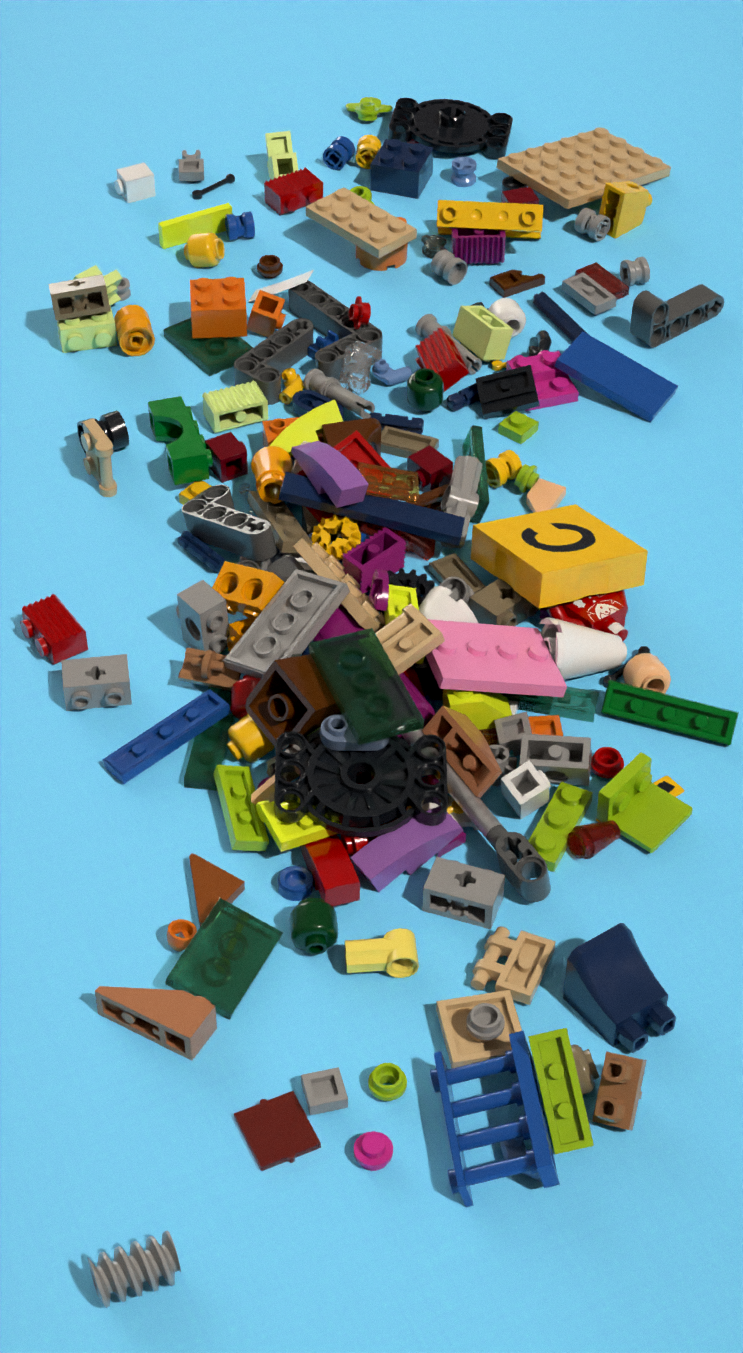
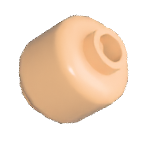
[623,653,671,693]

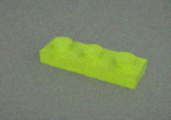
[213,765,269,851]
[528,782,593,872]
[528,1028,594,1154]

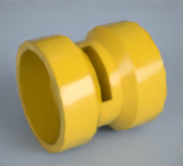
[356,135,381,169]
[482,450,523,488]

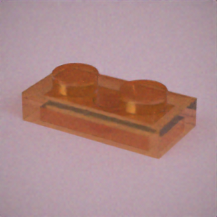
[357,462,419,503]

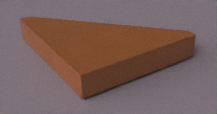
[189,853,245,932]

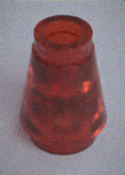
[567,820,620,859]

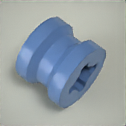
[451,157,477,187]

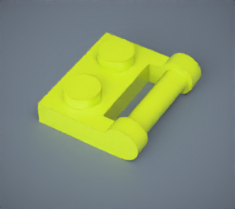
[256,800,342,852]

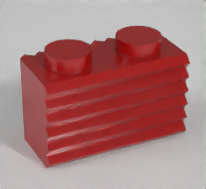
[264,167,323,216]
[415,328,470,393]
[20,593,88,665]

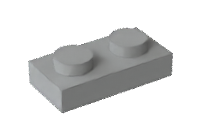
[562,272,617,315]

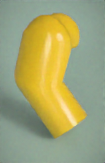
[279,368,304,405]

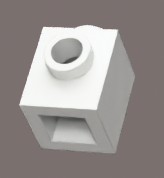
[114,162,156,203]
[501,760,551,820]

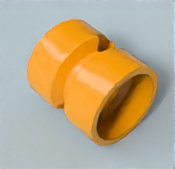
[114,305,155,356]

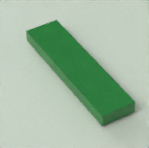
[601,680,739,745]

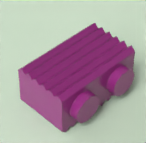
[451,228,506,265]
[342,528,406,594]

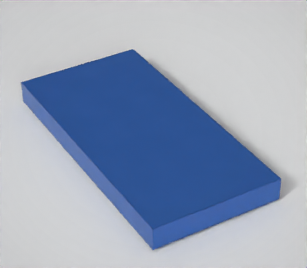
[554,331,678,422]

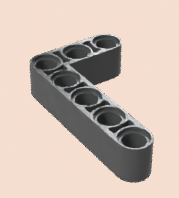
[288,280,383,382]

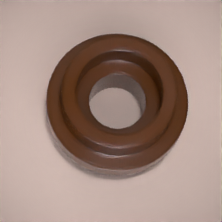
[257,255,283,278]

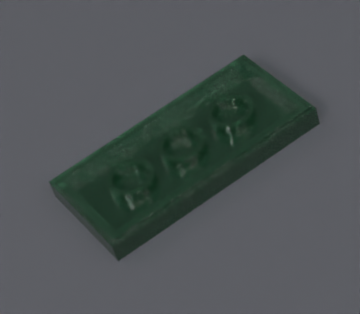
[309,628,424,745]

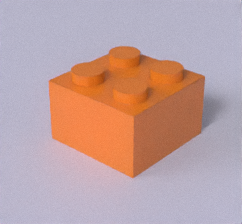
[190,277,247,338]

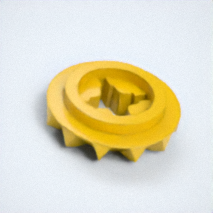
[311,514,361,560]

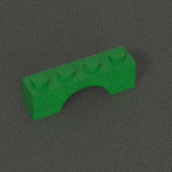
[148,396,213,485]

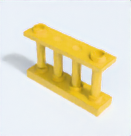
[437,200,544,239]

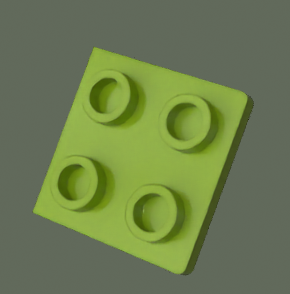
[596,752,693,853]

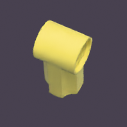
[344,928,419,978]

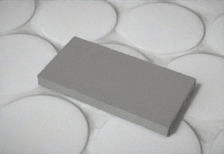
[223,569,350,679]

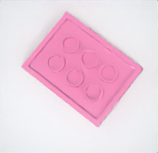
[426,619,567,697]

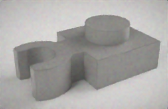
[179,149,204,183]

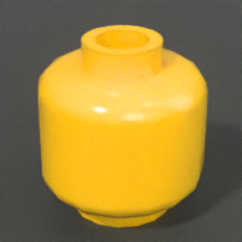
[184,232,225,268]
[226,714,275,763]

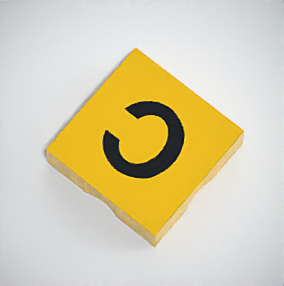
[470,504,648,609]

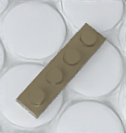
[247,491,313,553]

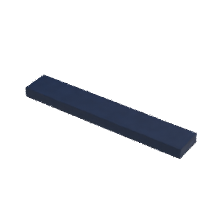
[278,472,465,546]

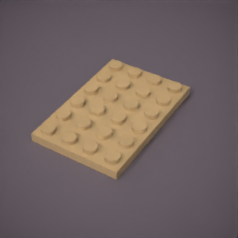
[496,127,671,209]

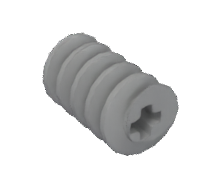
[87,1230,181,1308]

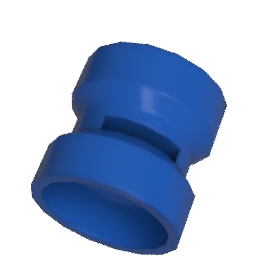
[323,136,355,170]
[225,211,255,240]

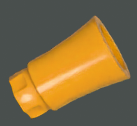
[251,446,293,504]

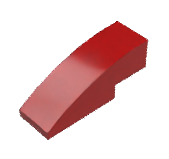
[300,834,360,906]

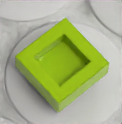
[498,411,539,444]

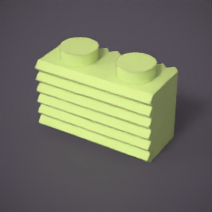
[202,380,269,433]

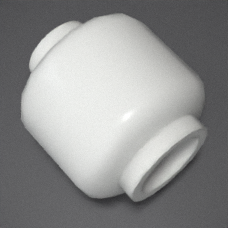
[488,298,526,338]

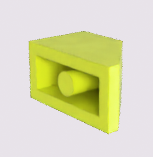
[442,689,512,730]

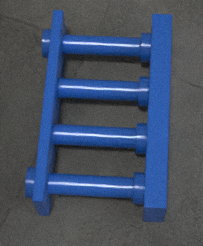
[430,1030,560,1207]

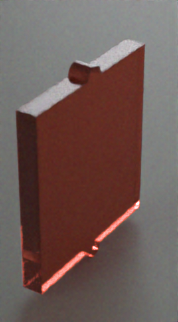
[234,1091,321,1171]

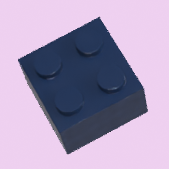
[370,139,433,199]

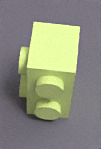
[452,305,514,362]
[57,306,117,353]

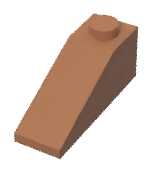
[422,705,502,798]
[95,986,217,1061]

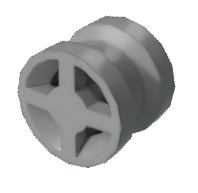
[620,256,650,287]

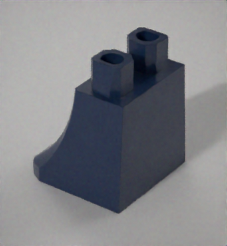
[563,923,676,1053]

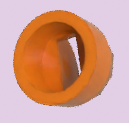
[167,919,197,952]

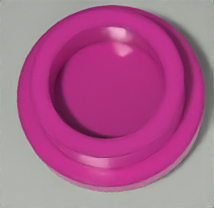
[354,1131,393,1171]

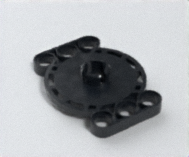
[388,98,513,159]
[274,729,448,838]

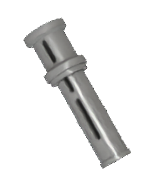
[415,314,482,375]
[303,368,375,419]

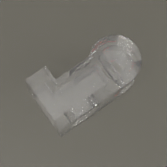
[339,340,382,396]

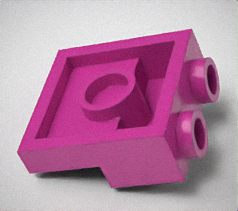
[506,350,579,411]

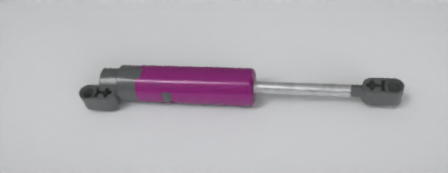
[237,556,551,902]

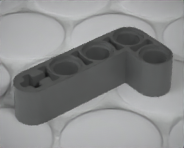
[630,284,724,348]
[234,318,314,405]
[181,484,277,561]

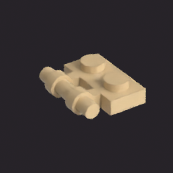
[471,926,556,1005]

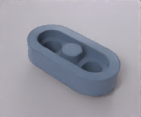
[320,715,390,751]

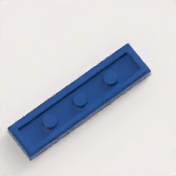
[102,689,232,784]

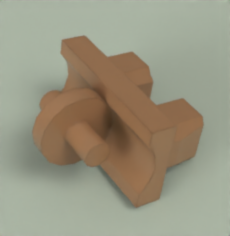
[178,647,241,691]
[592,1051,647,1131]

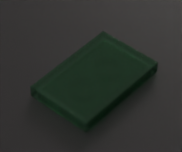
[163,318,253,377]
[165,898,283,1020]

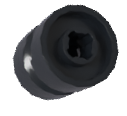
[77,410,129,454]

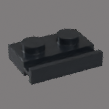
[475,365,540,419]

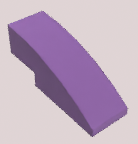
[291,441,369,508]
[350,806,464,892]

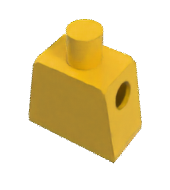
[599,181,652,238]

